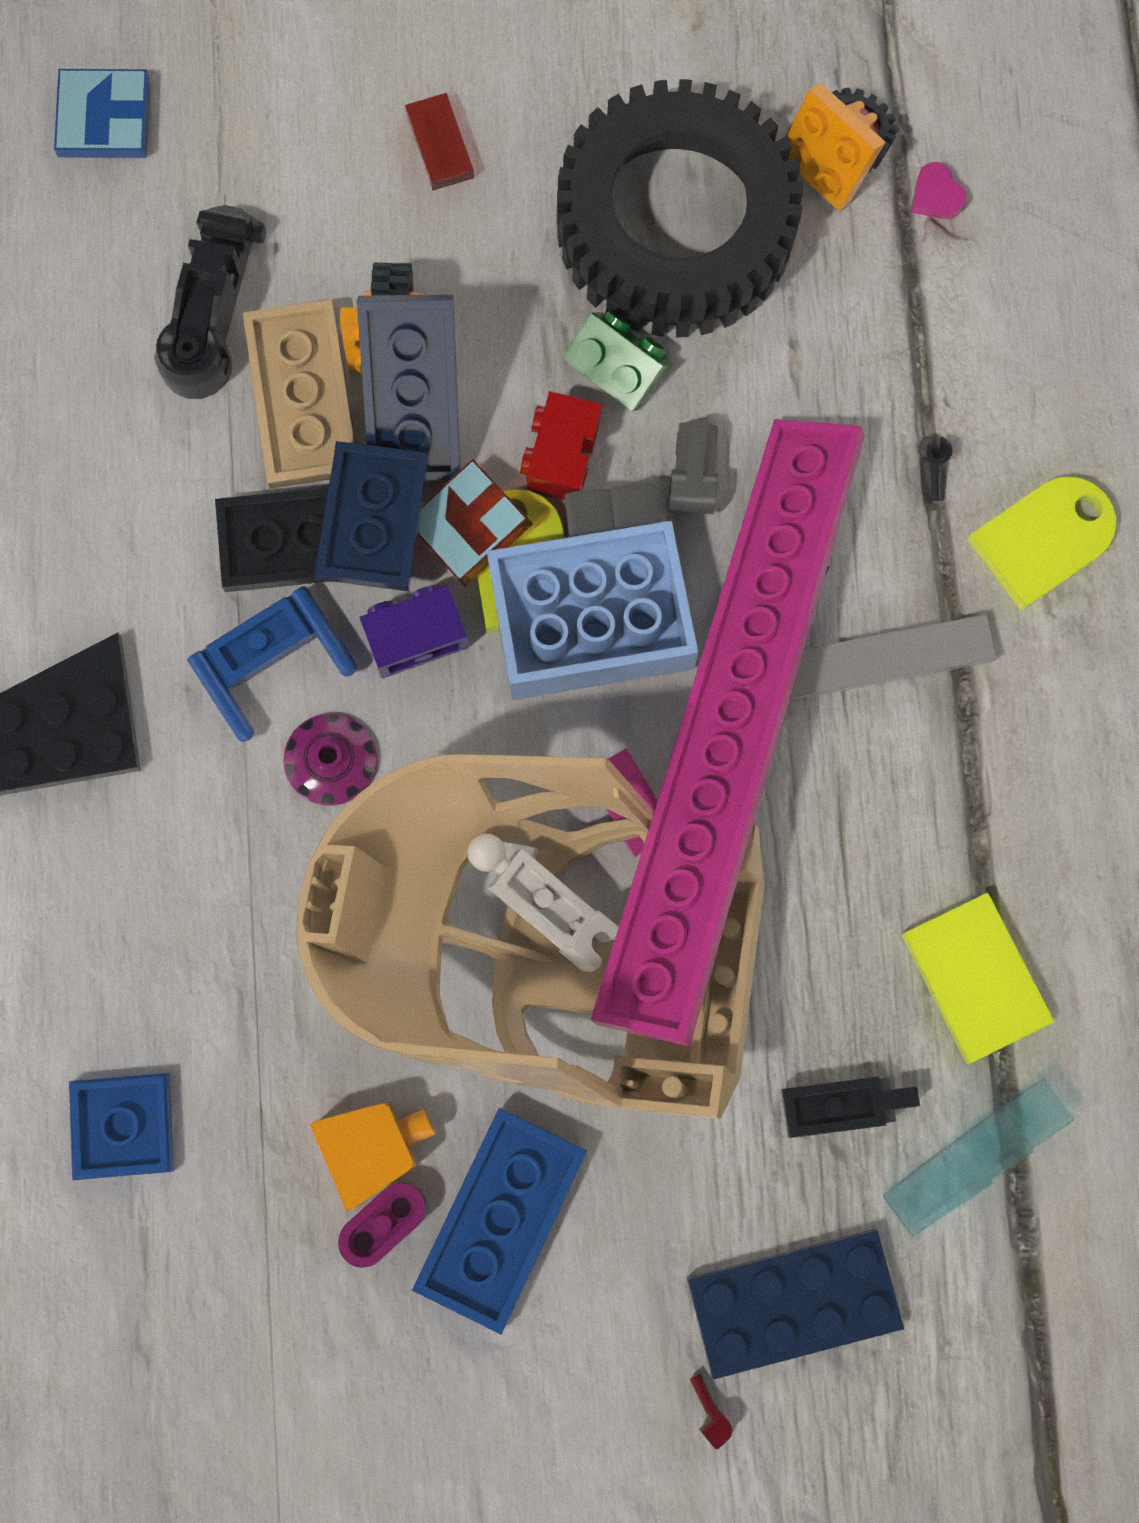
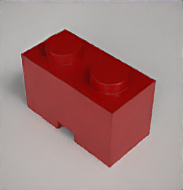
[520,391,602,500]

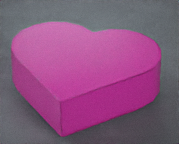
[910,162,966,219]

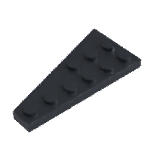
[0,632,141,796]

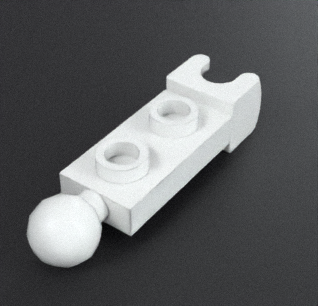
[467,833,618,972]

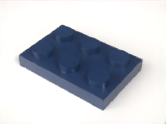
[315,441,429,591]

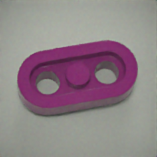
[338,1182,426,1268]

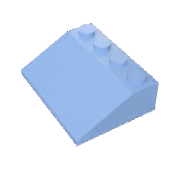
[487,521,698,700]

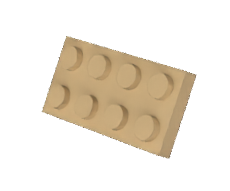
[242,299,355,489]

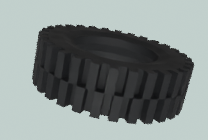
[557,79,803,338]

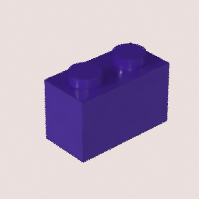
[359,585,469,679]

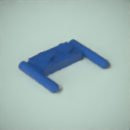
[187,586,358,742]

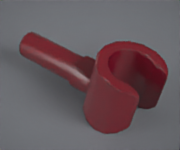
[689,1374,733,1449]

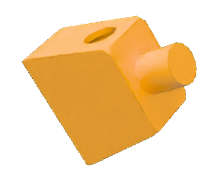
[310,1102,436,1212]

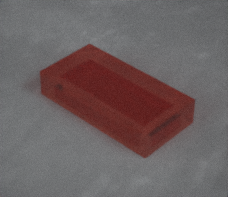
[405,93,474,191]

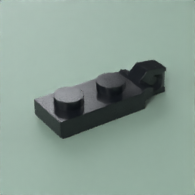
[781,1076,920,1138]

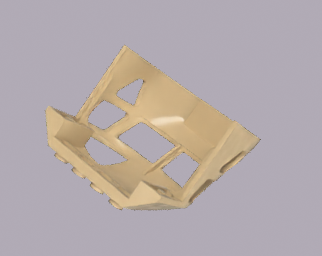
[297,754,764,1119]

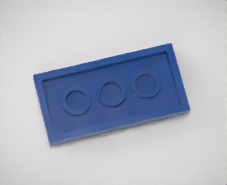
[412,1108,587,1335]

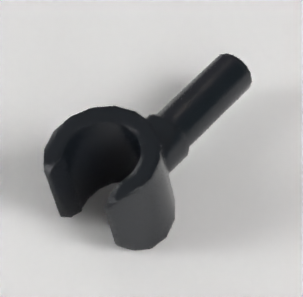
[919,437,953,501]

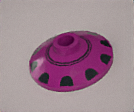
[283,713,377,806]

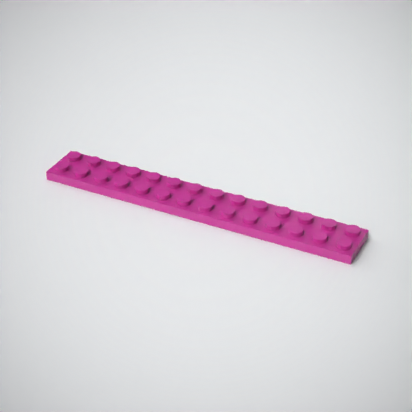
[590,419,865,1047]

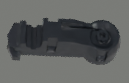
[154,205,267,399]

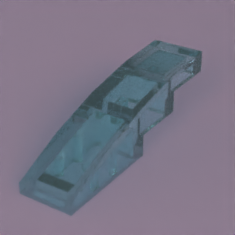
[883,1077,1074,1237]

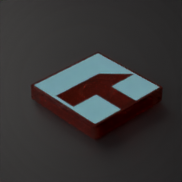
[418,459,533,587]

